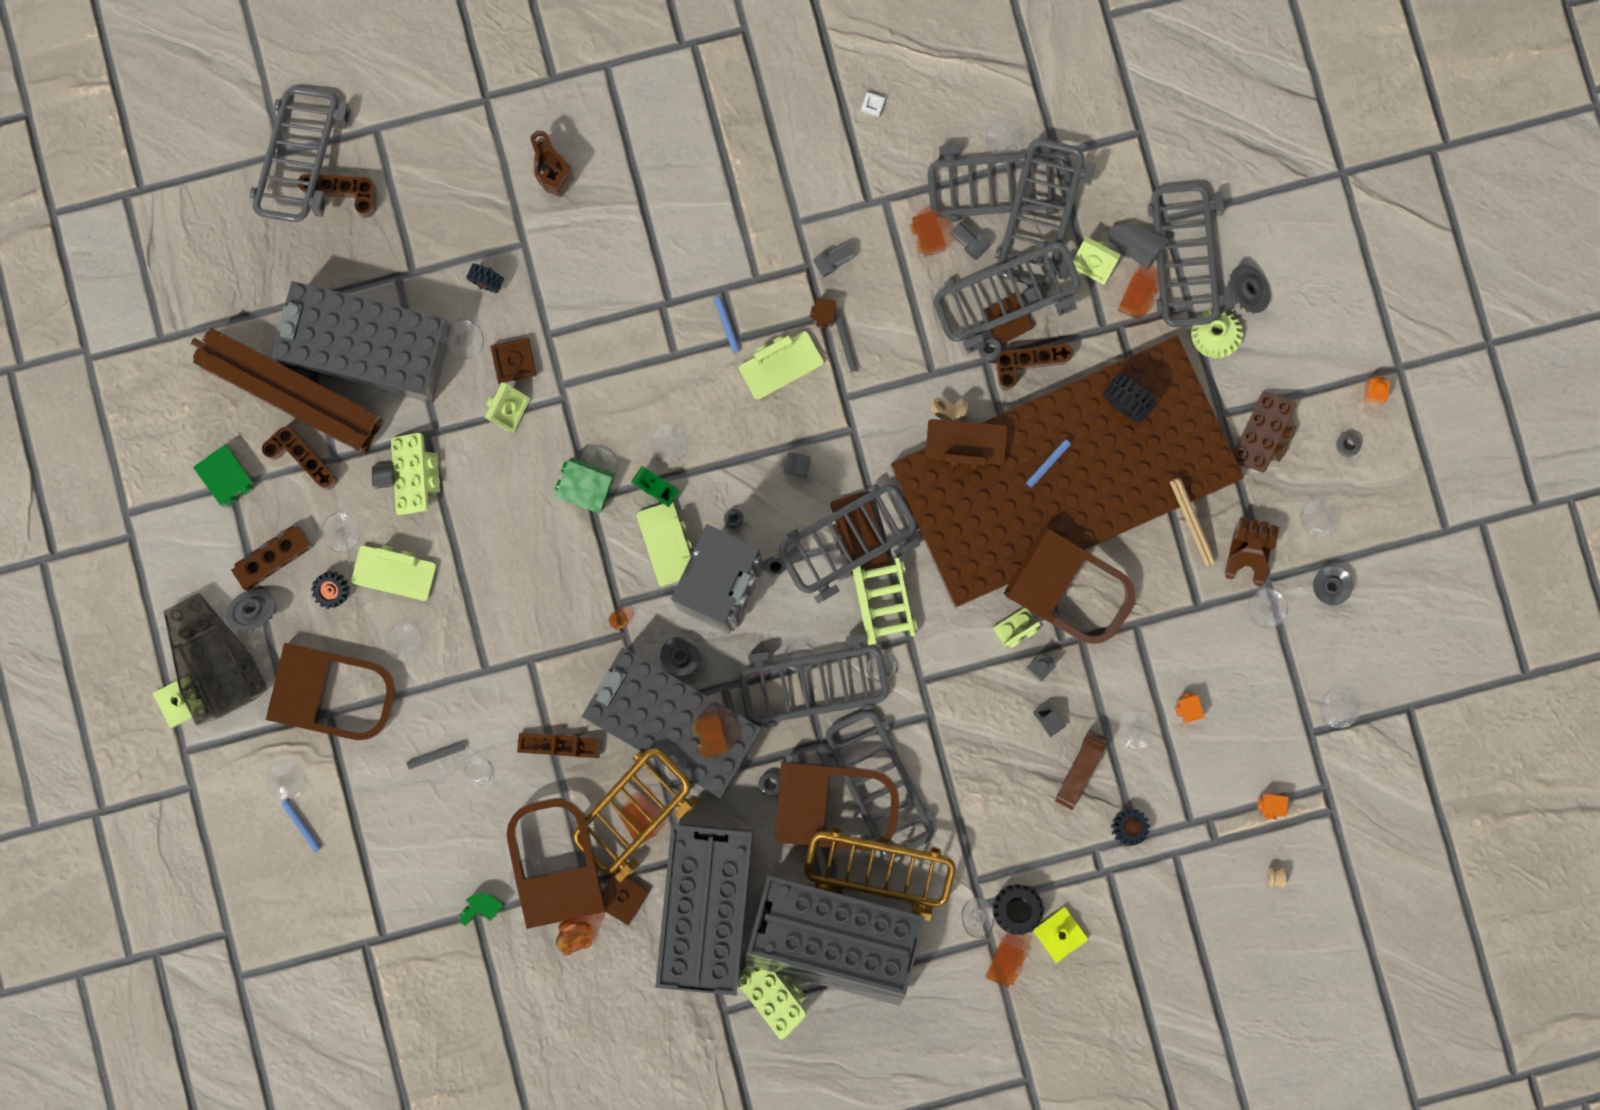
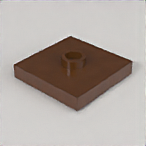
[980,294,1033,345]
[490,337,537,384]
[603,871,649,926]

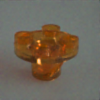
[556,919,594,956]

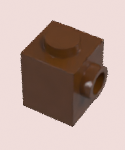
[810,298,836,329]

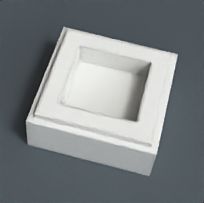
[861,92,885,117]

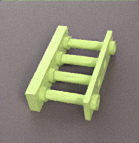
[852,558,918,645]

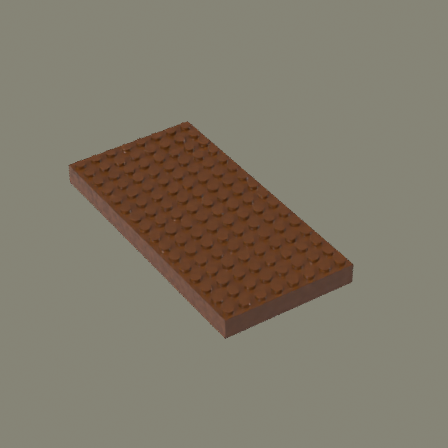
[890,335,1244,608]

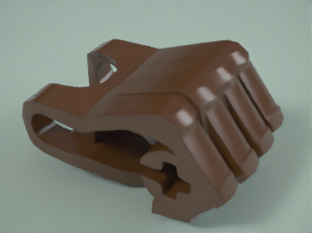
[531,131,573,197]
[1225,517,1279,587]

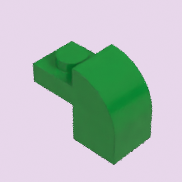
[631,466,679,507]
[459,892,505,926]

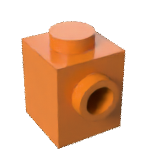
[1363,376,1390,404]
[1175,692,1205,724]
[1257,794,1289,820]

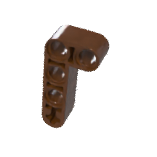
[298,174,377,218]
[996,344,1073,391]
[262,427,337,490]
[1054,729,1107,810]

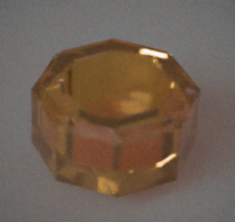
[608,610,628,630]

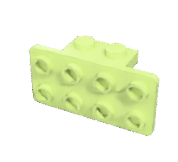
[739,331,823,400]
[391,433,440,515]
[636,502,693,587]
[351,546,436,601]
[739,965,807,1039]

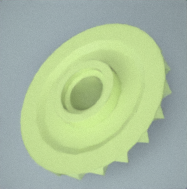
[1191,310,1243,358]

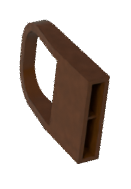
[1003,526,1135,644]
[266,642,395,741]
[775,761,899,851]
[507,798,606,929]

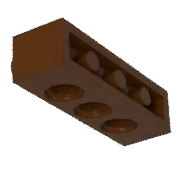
[231,526,313,591]

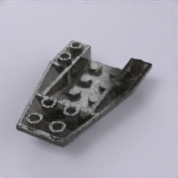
[164,593,269,726]

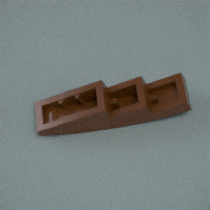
[517,733,601,758]

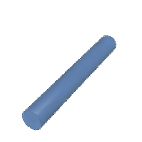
[714,296,740,354]
[1026,439,1071,488]
[281,799,321,853]

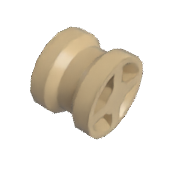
[1267,868,1286,888]

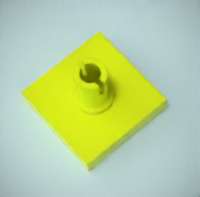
[1033,907,1088,963]

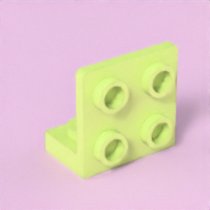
[993,608,1041,649]

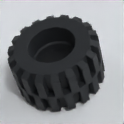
[1103,373,1157,423]
[992,884,1044,935]

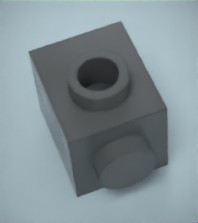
[1026,654,1055,682]

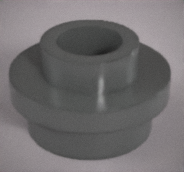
[724,509,744,529]

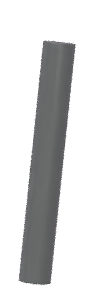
[834,315,858,373]
[406,742,465,770]

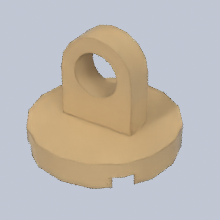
[930,398,969,421]

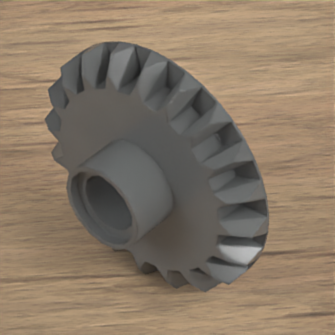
[1228,265,1270,314]
[226,589,277,633]

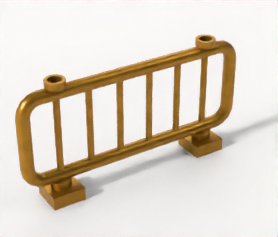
[573,748,699,883]
[804,827,956,921]

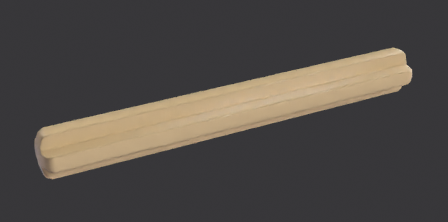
[1170,478,1216,566]

